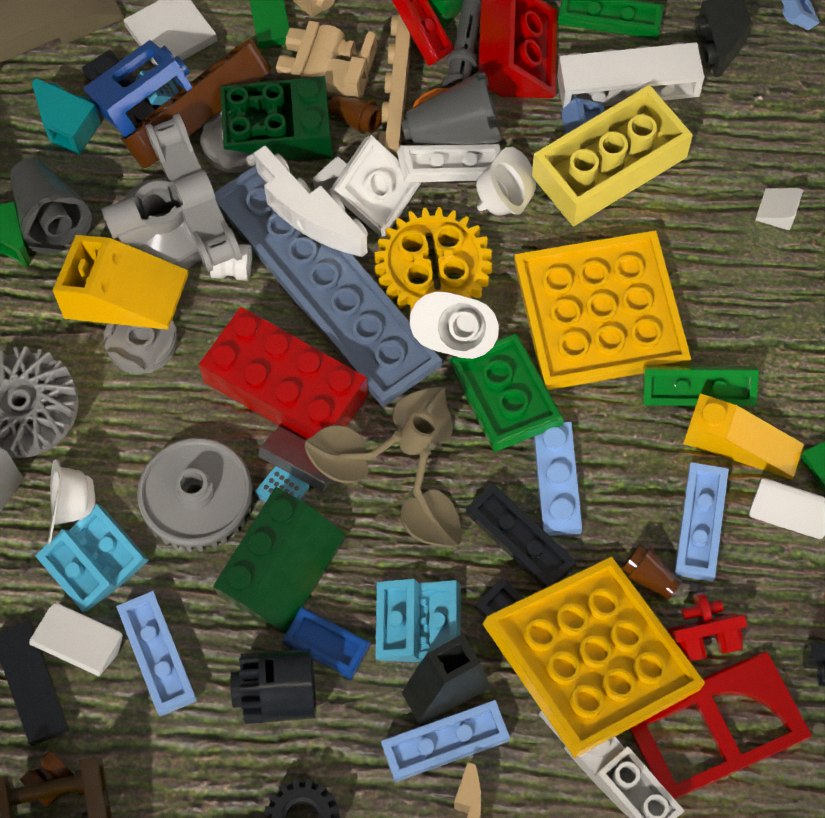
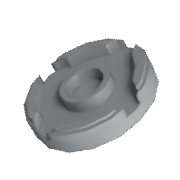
[104,320,178,374]

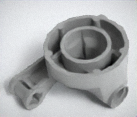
[101,113,242,272]

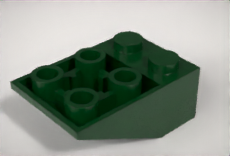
[220,76,333,162]

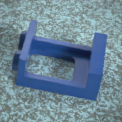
[83,40,193,137]

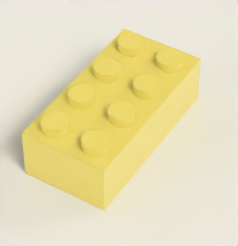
[532,85,693,227]

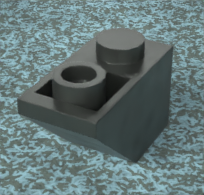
[695,0,751,77]
[402,634,491,726]

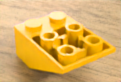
[52,235,189,330]

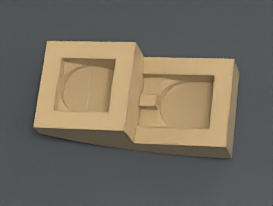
[454,762,481,818]

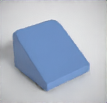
[561,97,605,135]

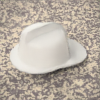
[476,147,536,216]
[410,291,499,359]
[48,459,95,545]

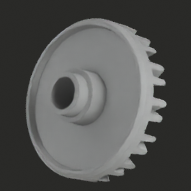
[0,346,79,458]
[137,438,254,552]

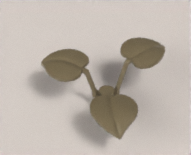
[304,387,462,548]

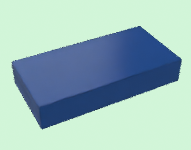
[282,607,371,680]

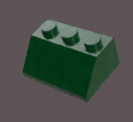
[213,486,346,635]

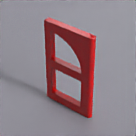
[629,650,812,800]

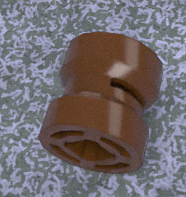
[19,750,74,808]

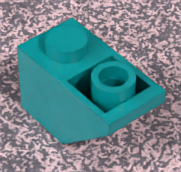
[32,78,101,155]

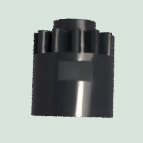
[230,648,316,724]

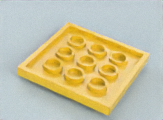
[514,230,691,390]
[483,557,705,759]

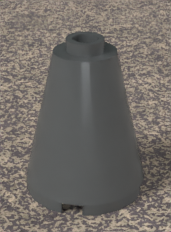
[401,71,502,145]
[10,158,93,254]

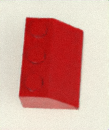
[478,0,557,99]

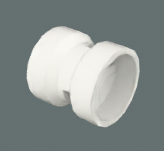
[210,244,252,281]

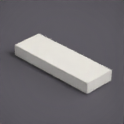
[397,144,501,183]

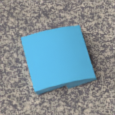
[35,504,149,612]
[376,579,461,662]

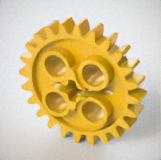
[375,207,492,311]

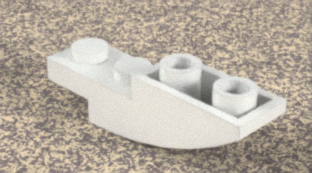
[254,146,368,257]
[539,711,684,818]

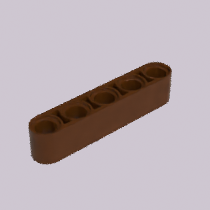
[121,39,272,169]

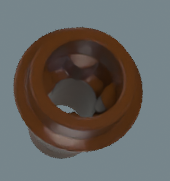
[329,95,382,134]
[621,544,682,599]

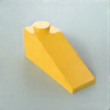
[683,393,804,480]

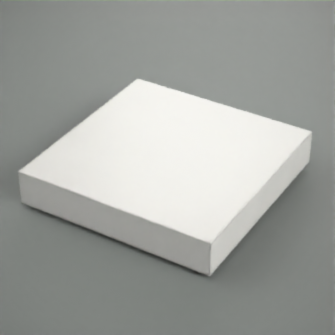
[123,0,218,66]
[329,135,421,237]

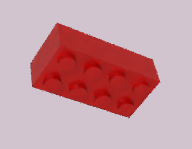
[198,306,368,440]

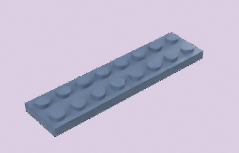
[214,165,442,407]

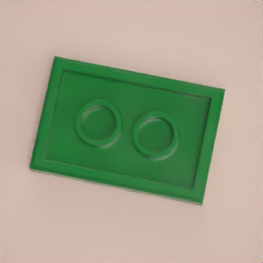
[449,333,563,452]

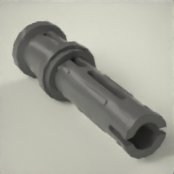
[442,0,481,88]

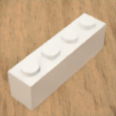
[557,42,704,108]

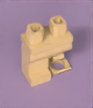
[276,21,378,99]

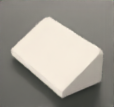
[749,478,825,539]
[29,603,122,676]

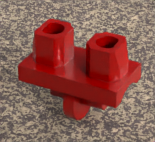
[667,592,748,662]

